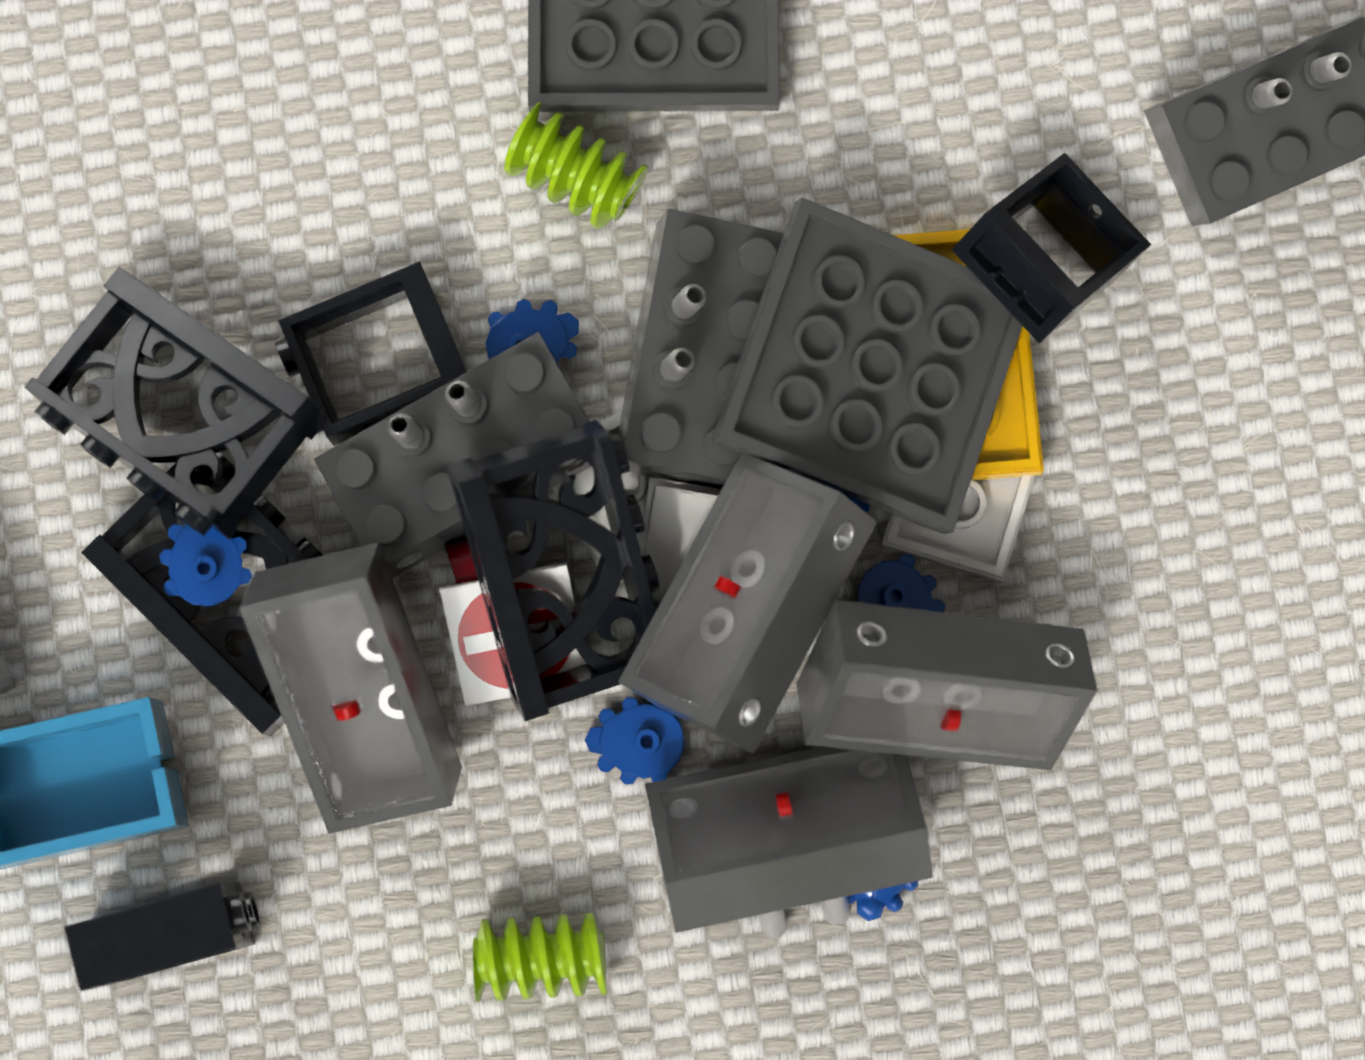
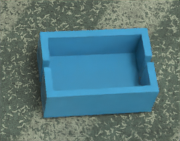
[0,697,189,870]

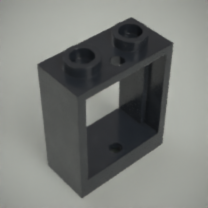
[952,153,1152,344]
[275,261,467,446]
[64,882,261,992]

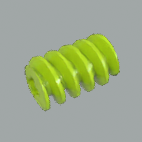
[504,102,649,229]
[473,913,607,1002]

